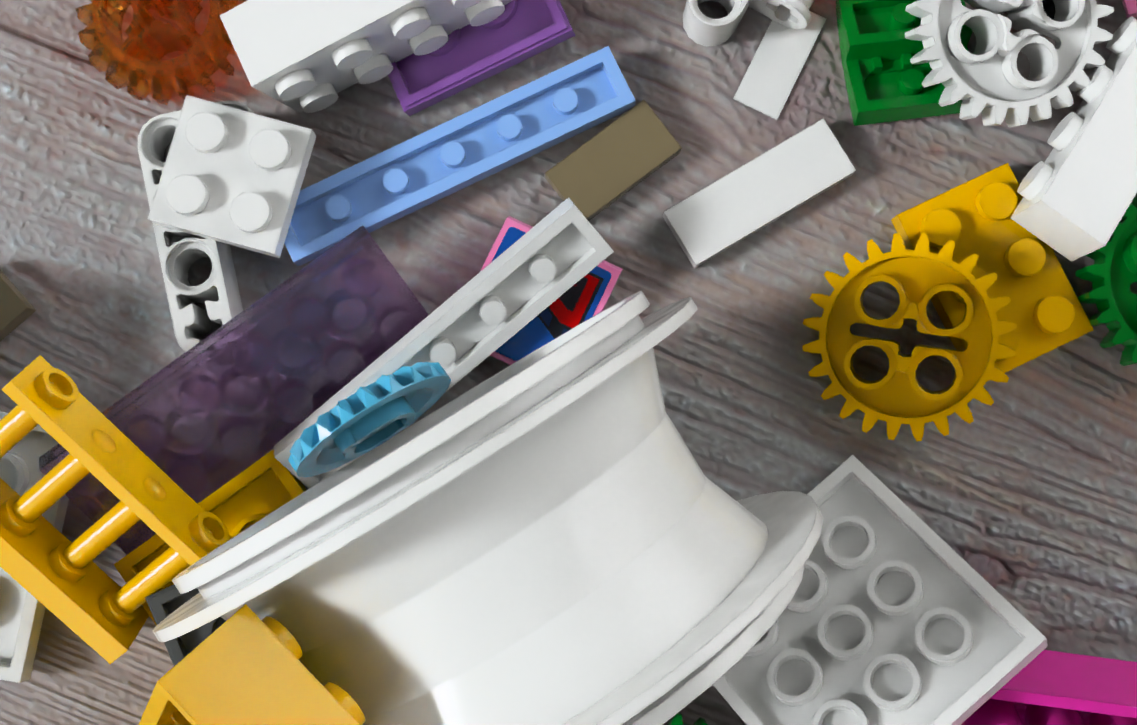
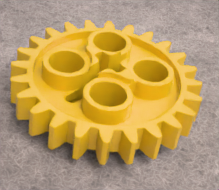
[802,233,1018,442]

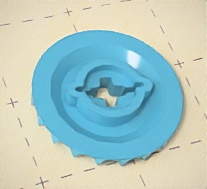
[288,362,451,478]

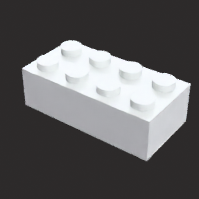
[220,0,513,113]

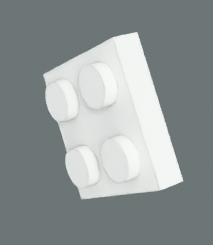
[148,95,316,258]

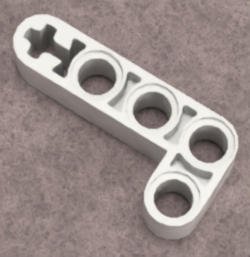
[138,101,254,364]

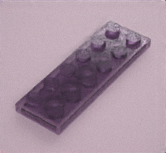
[39,225,429,554]

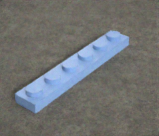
[284,46,636,266]

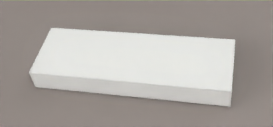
[662,118,856,269]

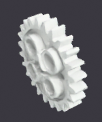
[905,0,1114,127]

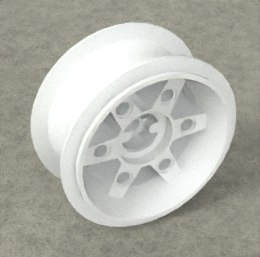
[153,291,823,725]

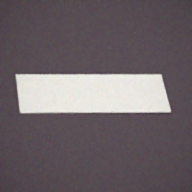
[733,11,826,120]

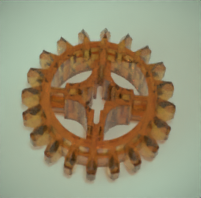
[75,0,247,106]

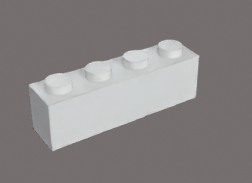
[1010,16,1137,262]

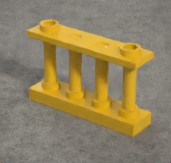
[0,355,233,664]

